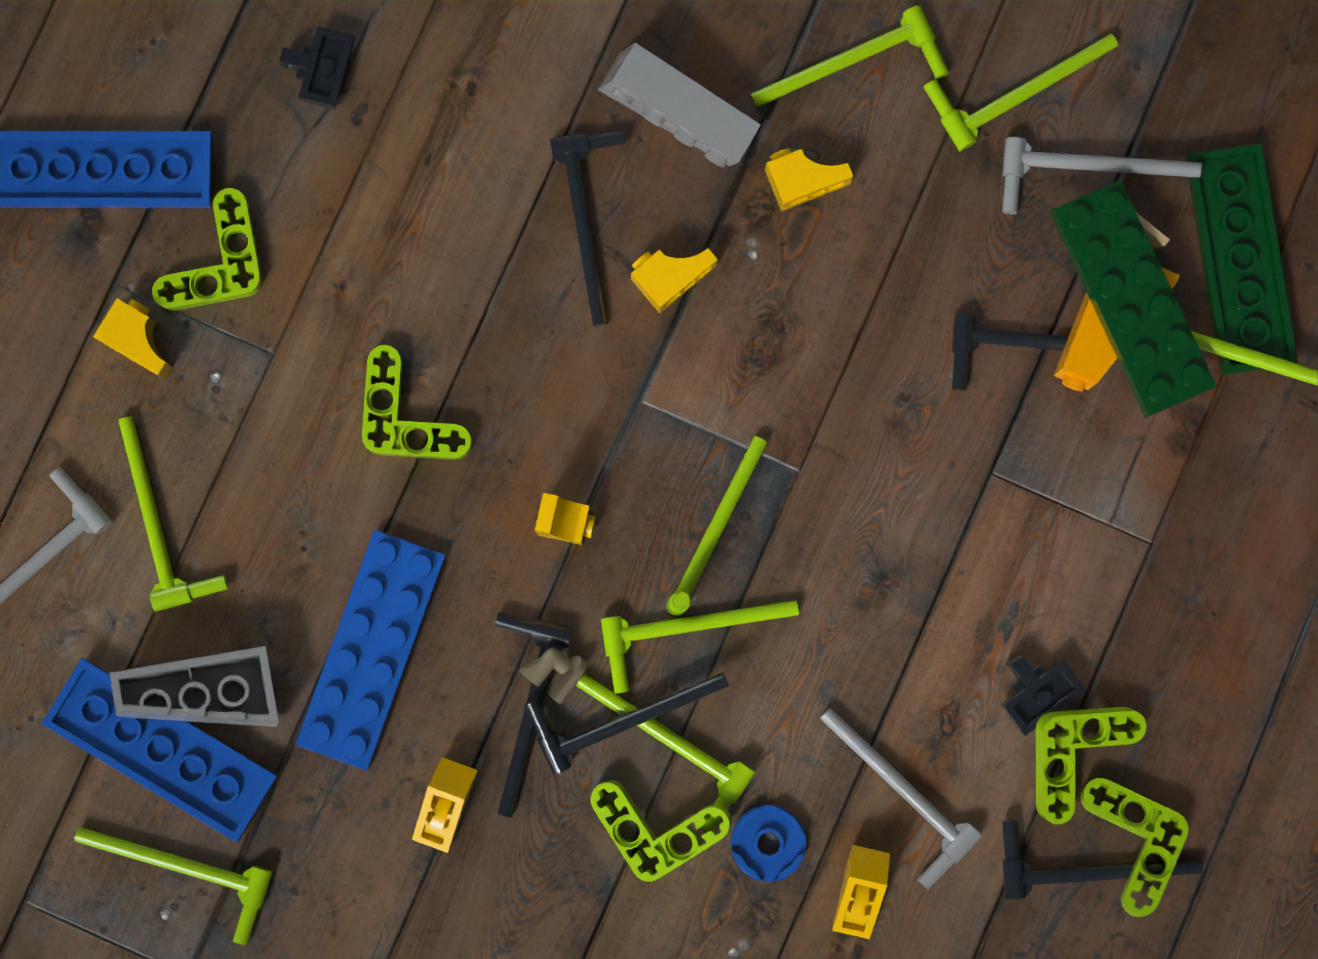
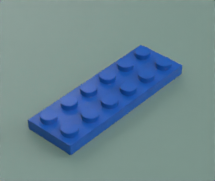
[0,131,213,208]
[295,530,446,771]
[41,658,279,843]

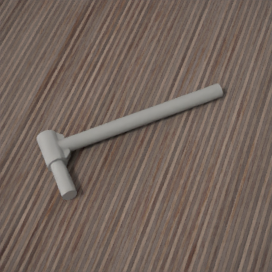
[1002,137,1202,214]
[0,467,113,604]
[820,708,982,890]

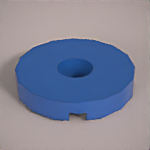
[730,805,806,882]

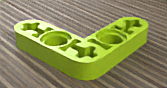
[152,188,263,311]
[362,345,472,460]
[1036,707,1147,825]
[1080,778,1189,917]
[591,780,732,882]

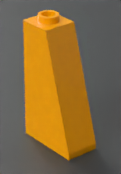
[1053,268,1180,391]

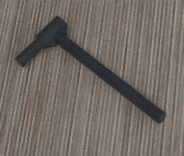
[550,129,626,327]
[952,314,1069,391]
[495,612,573,818]
[524,672,729,775]
[1002,820,1203,899]

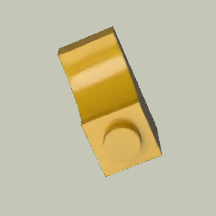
[765,148,853,211]
[631,248,718,313]
[93,298,173,380]
[535,493,596,545]
[412,757,477,853]
[832,845,890,939]

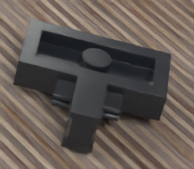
[279,26,355,110]
[1000,654,1086,736]

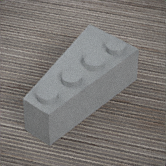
[598,43,761,167]
[110,646,279,727]

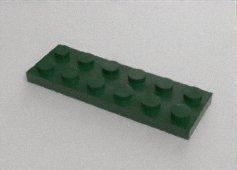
[1185,144,1298,376]
[1050,180,1217,418]

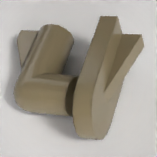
[518,648,586,704]

